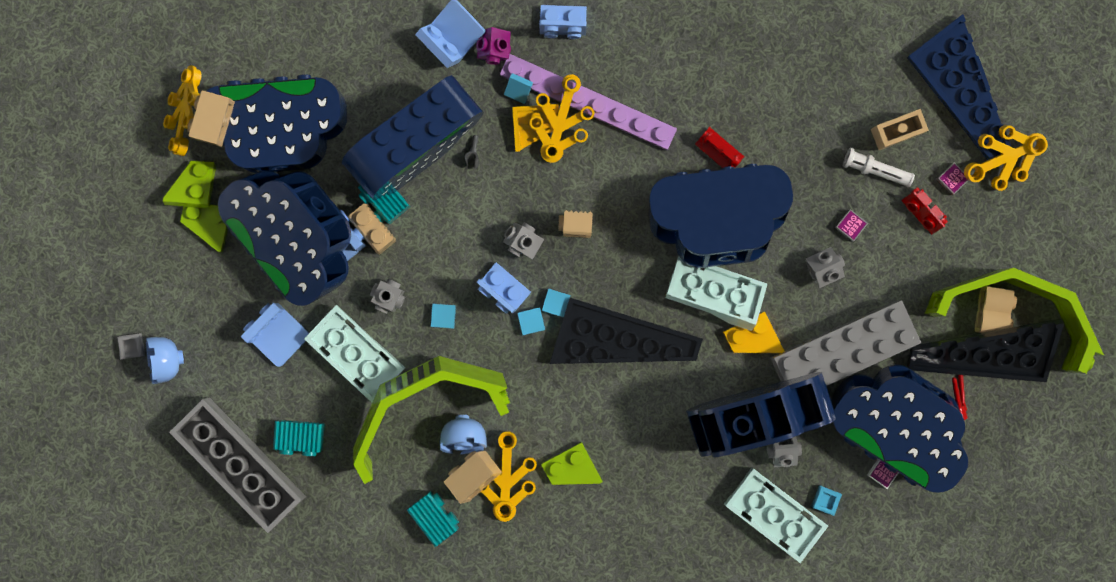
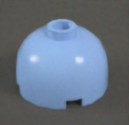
[146,337,184,384]
[440,415,487,454]

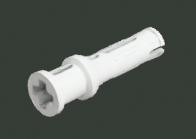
[843,147,915,188]

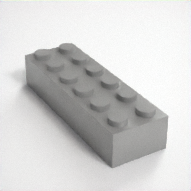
[770,300,921,386]
[169,398,306,533]

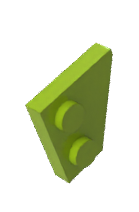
[163,161,216,208]
[180,204,228,252]
[541,442,603,485]

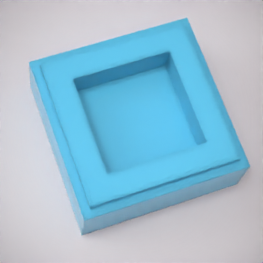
[504,73,533,104]
[542,289,571,317]
[431,304,456,328]
[518,308,545,335]
[811,485,842,516]

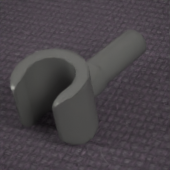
[465,135,479,169]

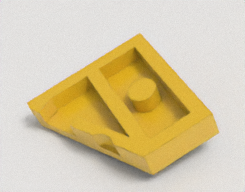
[512,104,559,152]
[723,312,785,353]

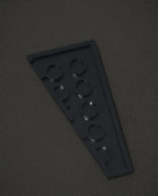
[550,298,703,364]
[907,318,1064,382]

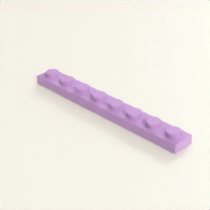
[500,54,677,150]

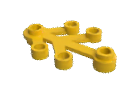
[163,65,201,156]
[529,74,594,163]
[964,125,1048,191]
[480,431,537,522]

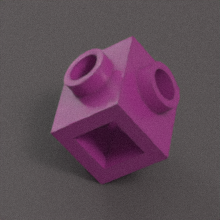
[476,27,511,65]

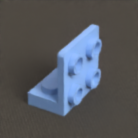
[415,0,486,68]
[539,5,587,39]
[477,262,531,314]

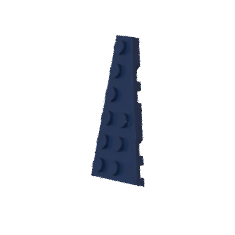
[907,14,1011,160]

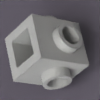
[503,222,544,260]
[806,247,845,288]
[370,279,405,314]
[767,437,802,467]

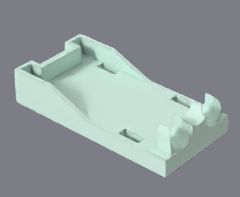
[665,256,767,331]
[304,305,405,402]
[724,467,828,563]

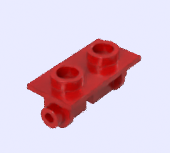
[695,127,745,168]
[901,187,948,235]

